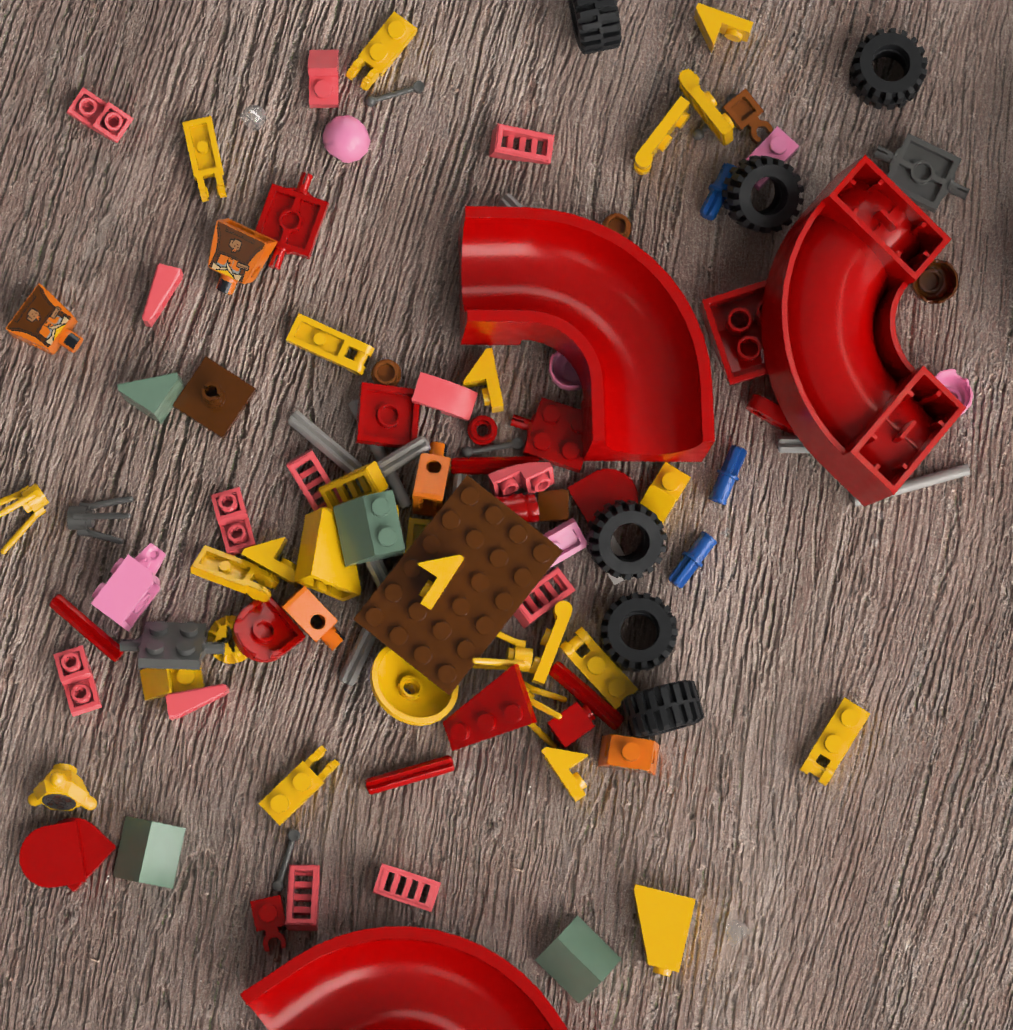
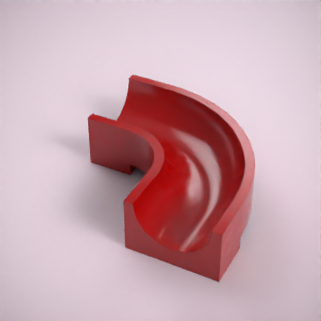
[761,155,967,507]
[458,206,715,462]
[240,926,568,1030]

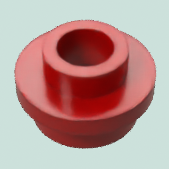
[467,415,497,446]

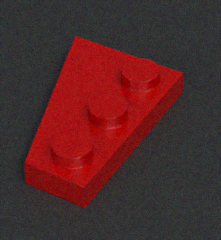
[443,664,537,751]

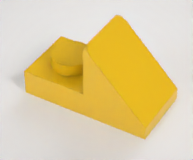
[694,3,754,53]
[462,347,504,413]
[640,462,691,523]
[241,537,298,587]
[417,555,464,610]
[139,666,205,701]
[541,747,589,802]

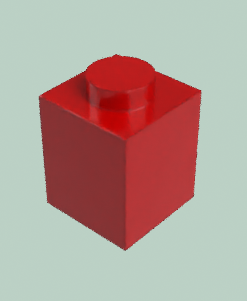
[547,702,596,750]

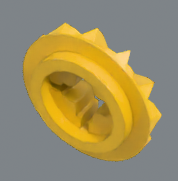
[207,615,248,664]

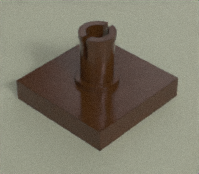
[172,357,257,440]

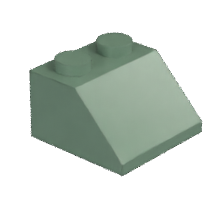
[333,490,405,567]

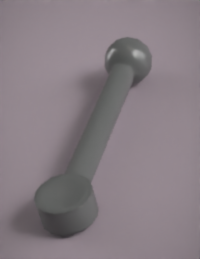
[365,81,425,107]
[693,93,737,140]
[461,437,523,457]
[272,829,300,892]

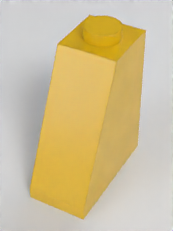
[294,507,361,601]
[633,884,696,977]

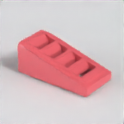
[489,123,554,165]
[142,263,184,328]
[286,449,343,511]
[513,566,576,628]
[165,684,230,720]
[372,863,441,912]
[285,865,320,931]

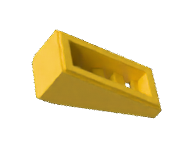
[318,461,388,509]

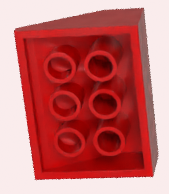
[699,280,768,386]

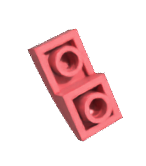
[66,87,134,143]
[412,372,478,422]
[488,462,555,496]
[210,487,256,556]
[53,645,102,717]

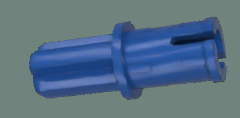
[700,163,736,221]
[708,445,747,506]
[668,531,717,588]

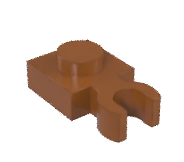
[722,88,773,144]

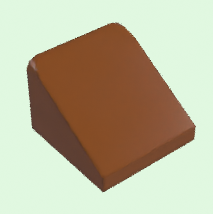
[538,489,569,522]

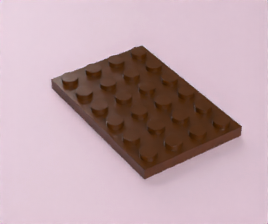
[353,475,563,696]

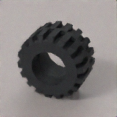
[568,0,622,55]
[849,28,928,110]
[722,155,804,233]
[585,500,667,580]
[600,592,678,672]
[621,680,705,738]

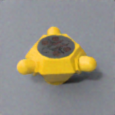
[28,763,97,811]

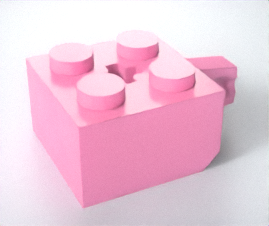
[91,543,166,632]

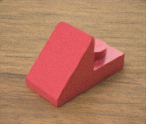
[307,50,339,108]

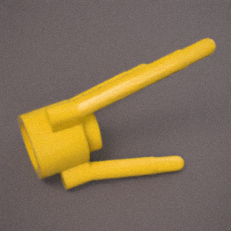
[0,483,49,554]
[472,631,533,673]
[524,681,567,749]

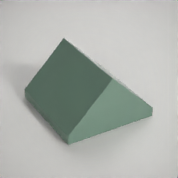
[117,372,185,425]
[112,816,186,889]
[535,915,622,1003]

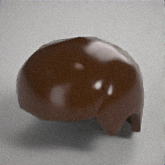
[911,259,959,304]

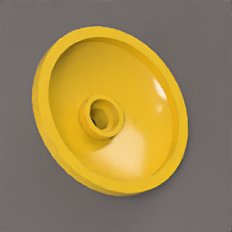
[370,646,459,726]

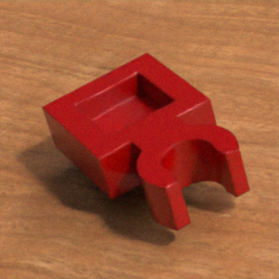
[250,895,287,952]

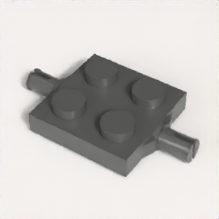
[873,133,970,213]
[120,621,225,670]

